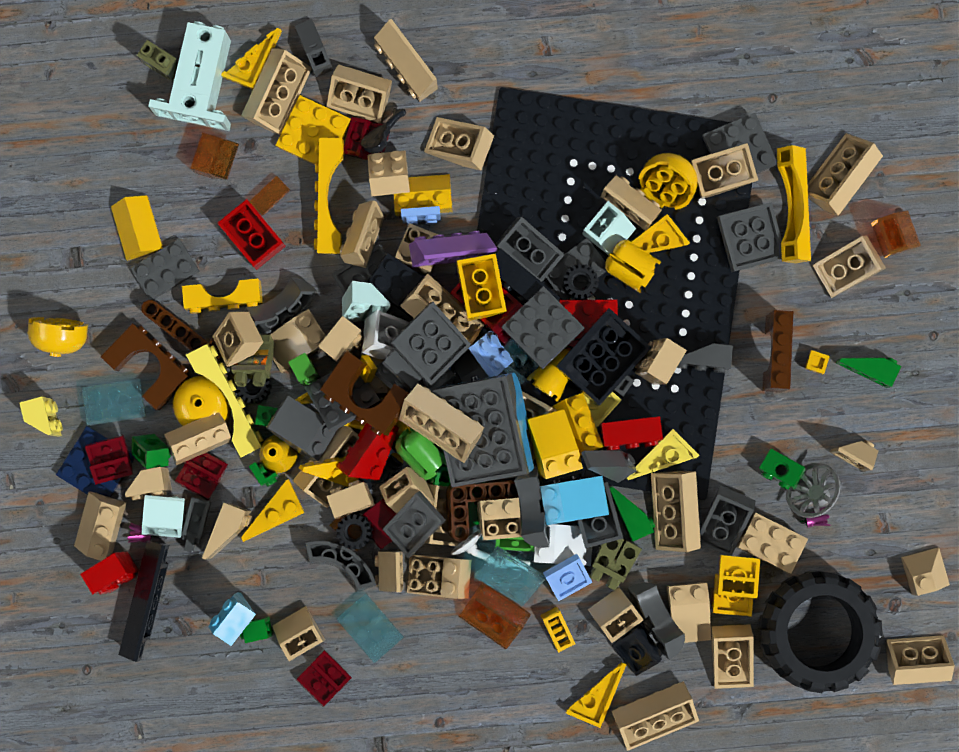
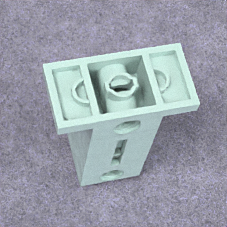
[148,21,231,131]

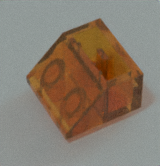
[191,132,239,180]
[871,211,921,259]

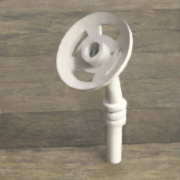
[451,530,530,568]

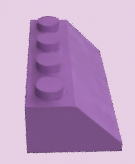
[409,231,497,267]

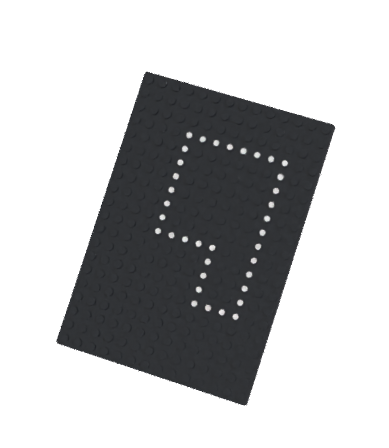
[453,87,752,500]

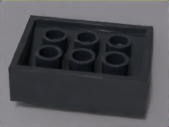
[556,308,652,406]

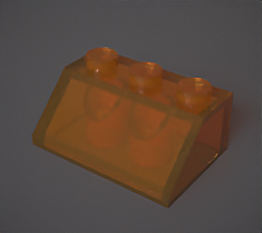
[458,581,531,649]

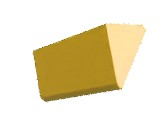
[111,195,163,261]

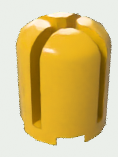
[605,240,661,293]

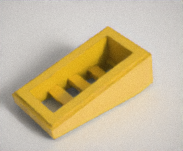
[540,607,575,653]

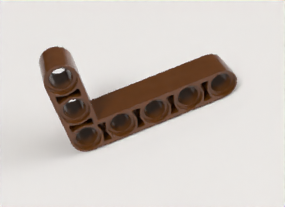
[141,300,223,362]
[446,478,519,542]

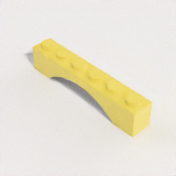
[186,343,264,457]

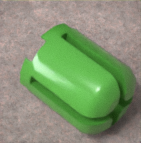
[395,428,447,480]

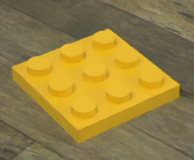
[275,95,351,165]

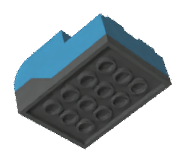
[431,373,534,487]

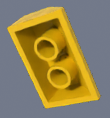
[394,174,452,216]
[456,254,507,321]
[552,393,603,458]

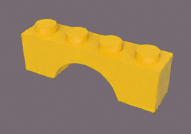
[182,278,263,314]

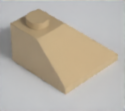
[830,440,878,471]
[901,547,950,596]

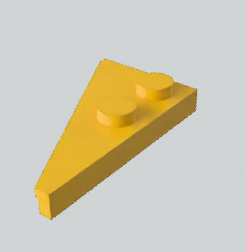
[221,28,282,90]
[632,214,690,253]
[299,456,359,487]
[241,479,305,542]
[565,662,627,728]

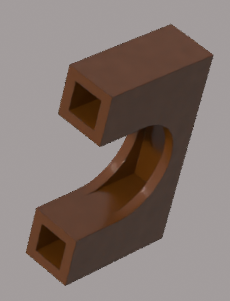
[762,310,794,392]
[101,323,191,411]
[320,351,409,436]

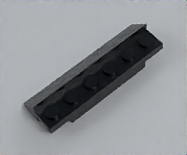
[118,540,170,662]

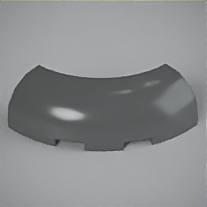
[245,277,317,335]
[514,465,550,548]
[305,541,376,592]
[628,583,685,660]

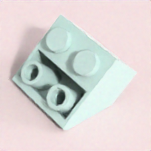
[582,201,636,256]
[342,281,390,322]
[142,495,185,538]

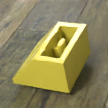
[19,397,63,437]

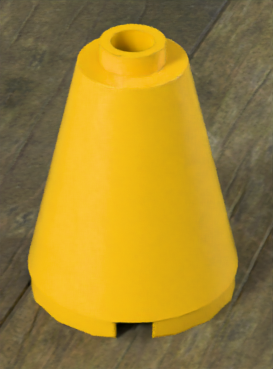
[527,347,571,402]
[259,435,298,473]

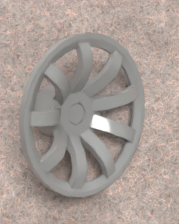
[786,463,841,518]

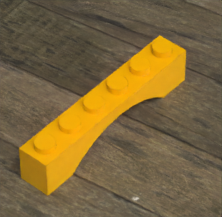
[314,138,344,254]
[777,145,811,263]

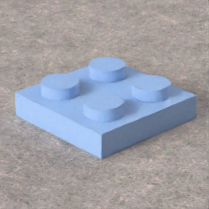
[401,206,441,226]
[468,330,513,377]
[543,554,592,601]

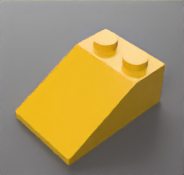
[527,409,583,479]

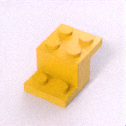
[712,555,760,617]

